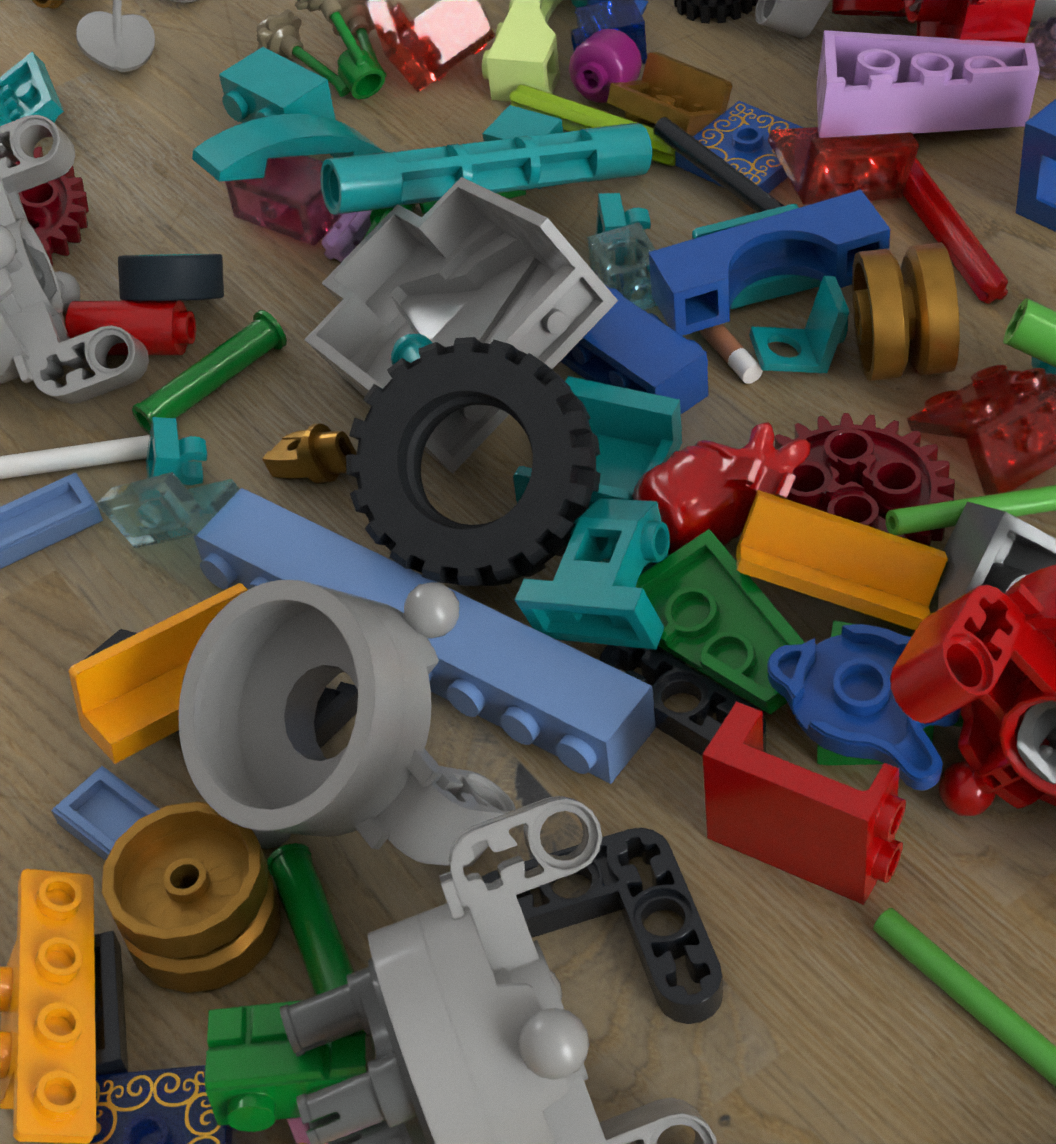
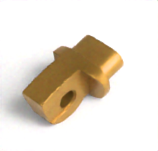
[262,423,357,483]

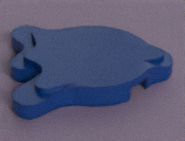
[767,624,961,791]

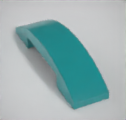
[192,114,385,182]

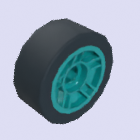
[118,254,224,301]

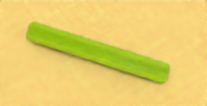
[509,84,676,166]

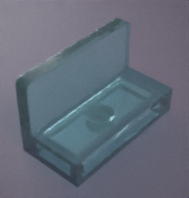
[97,472,240,548]

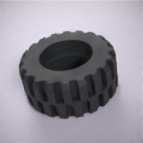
[346,337,601,587]

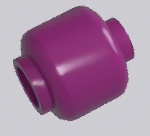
[569,29,642,103]

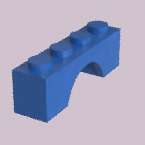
[649,190,890,336]

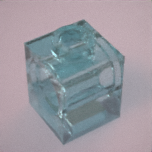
[587,222,657,310]

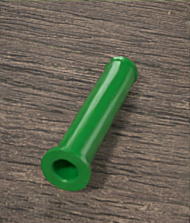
[132,310,287,435]
[267,843,354,995]

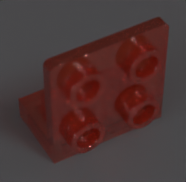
[366,0,495,92]
[768,127,919,205]
[907,365,1056,495]

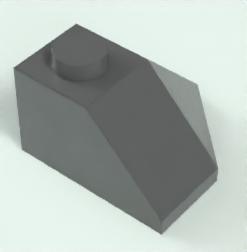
[938,501,1056,610]

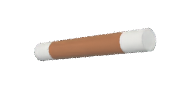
[698,324,763,384]

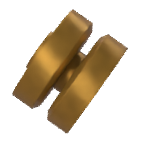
[852,242,960,381]
[102,801,280,993]

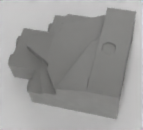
[304,177,618,474]

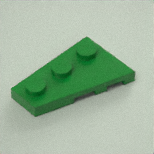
[636,529,805,714]

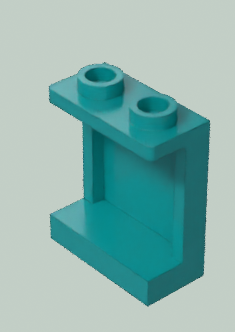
[513,376,682,508]

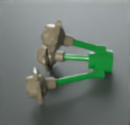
[256,0,387,99]

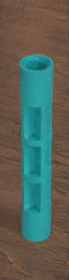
[320,123,652,215]

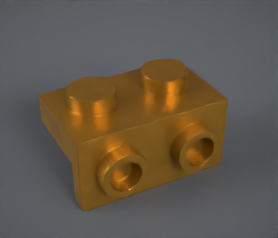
[607,52,732,137]

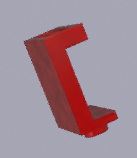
[702,701,906,905]

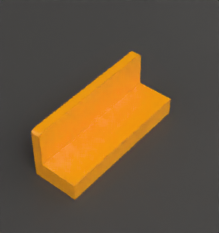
[736,490,948,631]
[69,583,248,764]

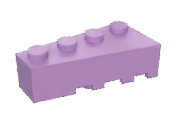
[816,30,1040,140]

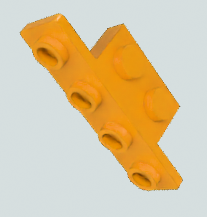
[0,869,96,1144]

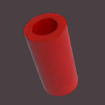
[65,300,196,356]

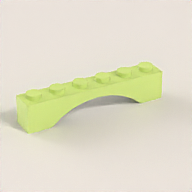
[482,0,563,102]

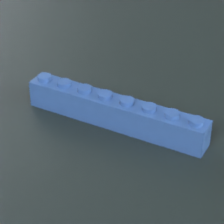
[193,488,656,784]

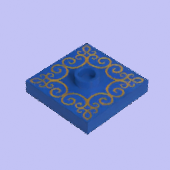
[675,101,821,193]

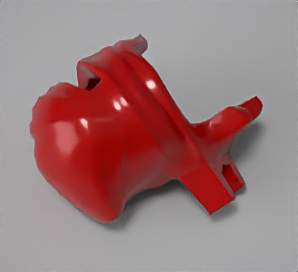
[633,422,810,555]

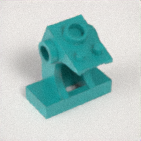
[515,498,670,649]

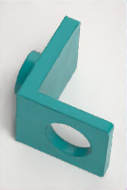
[749,276,850,373]

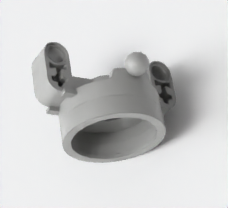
[179,580,516,867]

